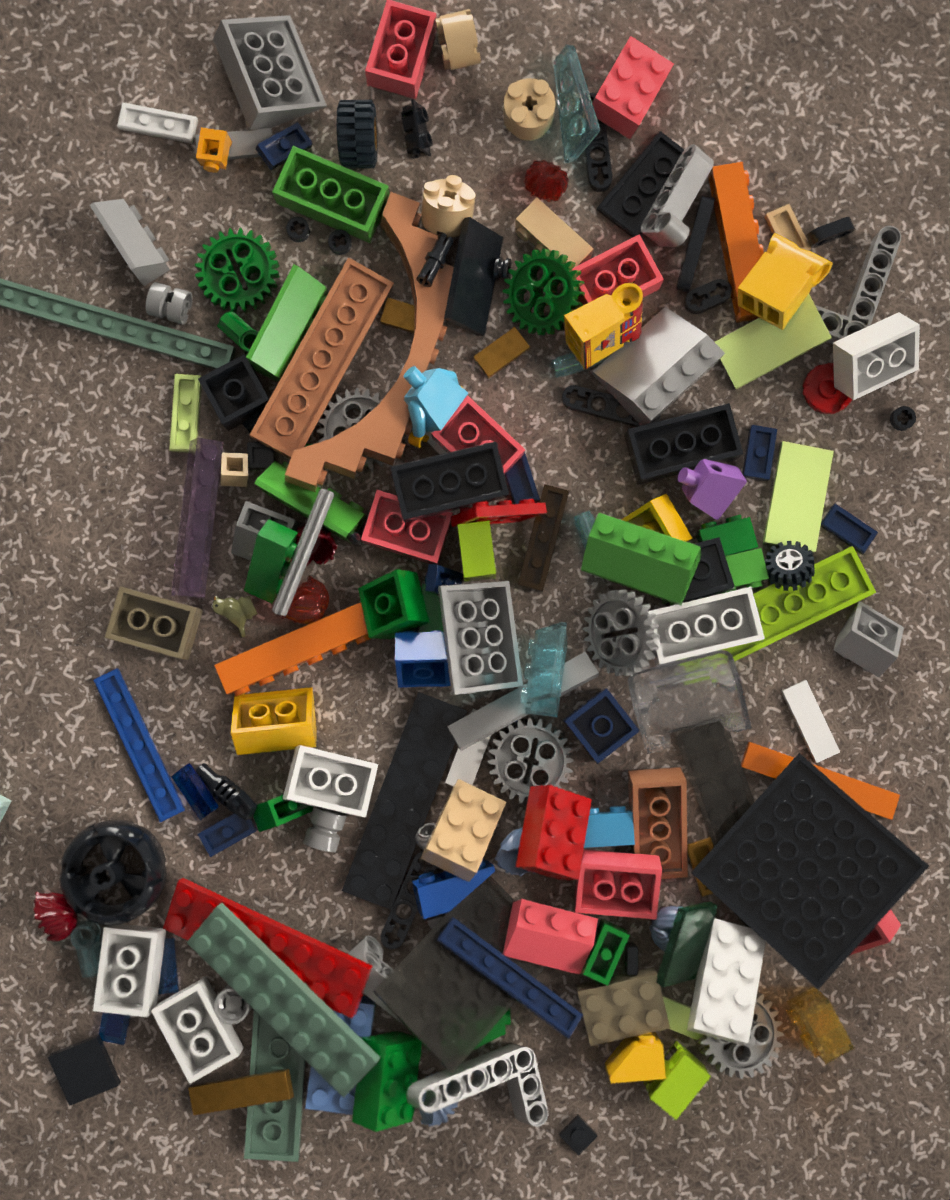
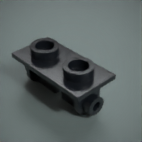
[401,99,433,159]

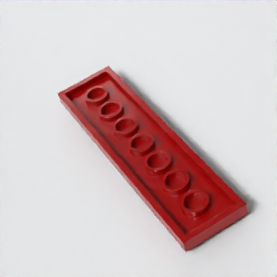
[163,878,373,1019]

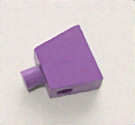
[678,459,747,520]

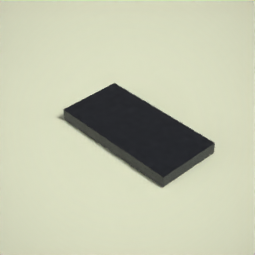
[597,131,685,238]
[444,217,504,336]

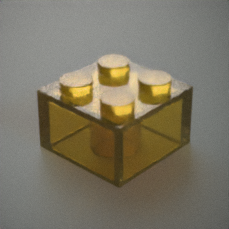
[786,987,855,1064]

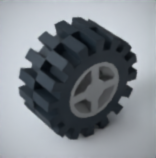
[765,541,815,591]

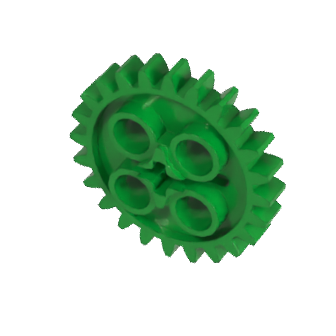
[195,228,280,313]
[503,248,585,336]

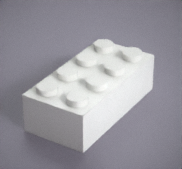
[648,587,765,665]
[687,918,766,1045]

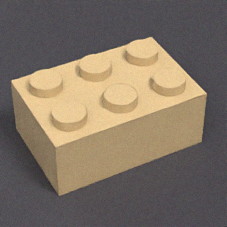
[420,779,506,882]

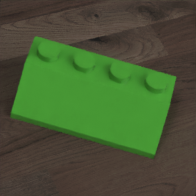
[246,264,328,382]
[254,461,367,544]
[581,513,701,606]

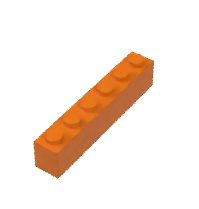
[708,162,764,323]
[214,602,372,697]

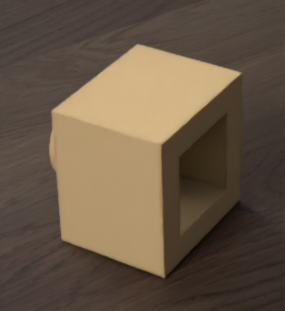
[220,453,248,487]

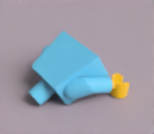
[403,366,468,449]

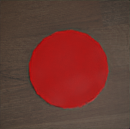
[803,363,852,414]

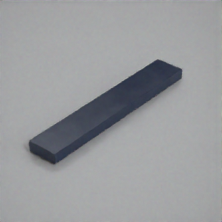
[436,917,583,1039]

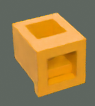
[196,128,232,173]

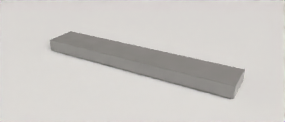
[447,652,599,751]

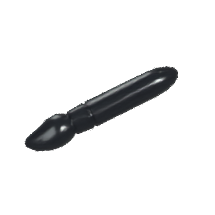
[348,532,363,547]

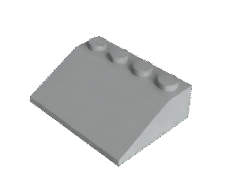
[213,15,327,130]
[592,307,725,426]
[438,581,523,695]

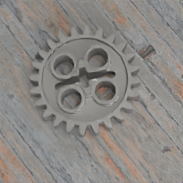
[317,388,383,473]
[583,589,660,676]
[488,718,574,804]
[697,993,784,1079]

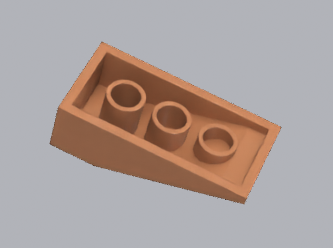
[628,767,688,879]

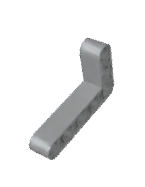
[815,226,901,344]
[407,1043,548,1127]

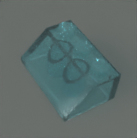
[521,622,568,717]

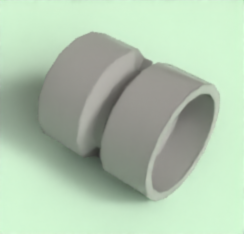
[145,282,193,325]
[303,807,347,852]
[214,984,252,1024]

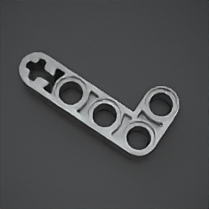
[641,144,714,247]
[348,935,440,1035]

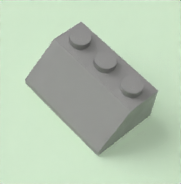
[90,199,170,286]

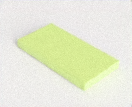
[715,294,832,389]
[763,441,834,553]

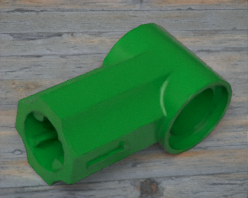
[217,310,259,355]

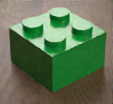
[358,569,429,640]

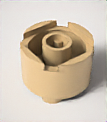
[435,9,481,70]
[503,78,555,141]
[421,175,475,237]

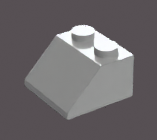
[834,601,904,677]

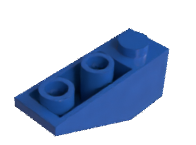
[412,859,495,919]

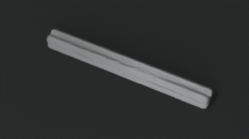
[272,488,334,616]

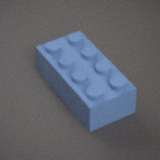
[305,996,376,1115]

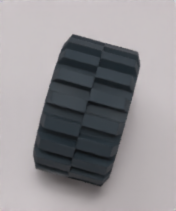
[337,100,378,169]

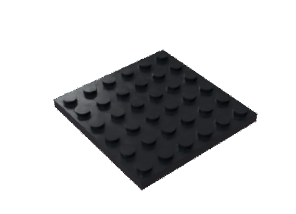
[691,753,929,990]

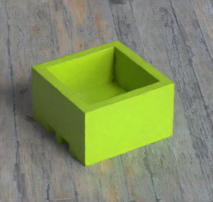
[458,521,496,582]
[643,1041,711,1120]

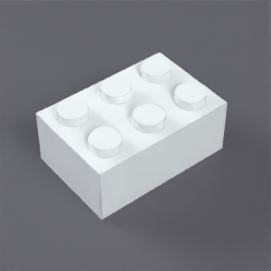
[833,312,920,400]
[283,745,378,817]
[93,924,166,1017]
[151,976,244,1084]

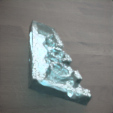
[553,44,601,163]

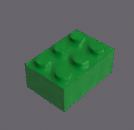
[352,1031,422,1132]

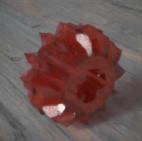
[524,159,569,202]

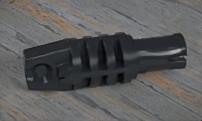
[194,763,257,820]

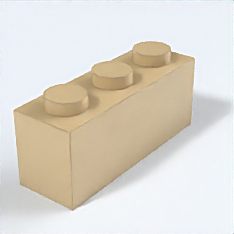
[515,197,594,267]

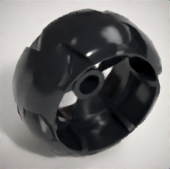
[60,819,167,925]

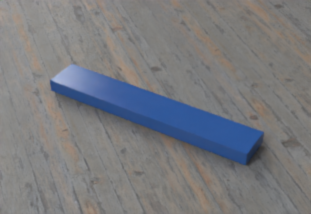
[93,668,185,822]

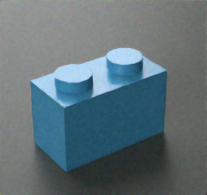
[584,806,635,848]

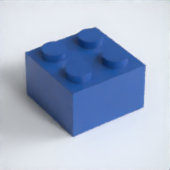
[395,630,451,688]

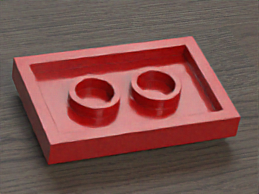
[451,499,547,527]

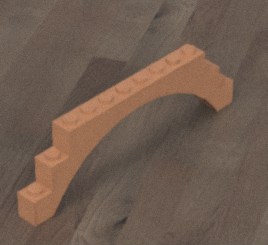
[285,192,454,492]

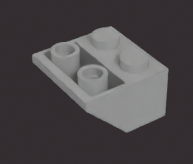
[231,501,299,561]

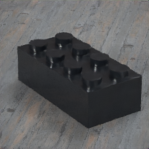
[624,403,744,485]
[390,441,509,523]

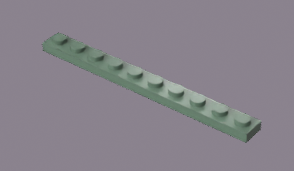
[0,278,236,370]

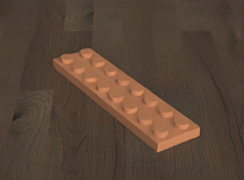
[249,257,394,459]

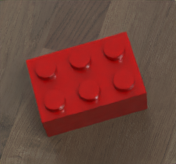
[516,785,592,880]

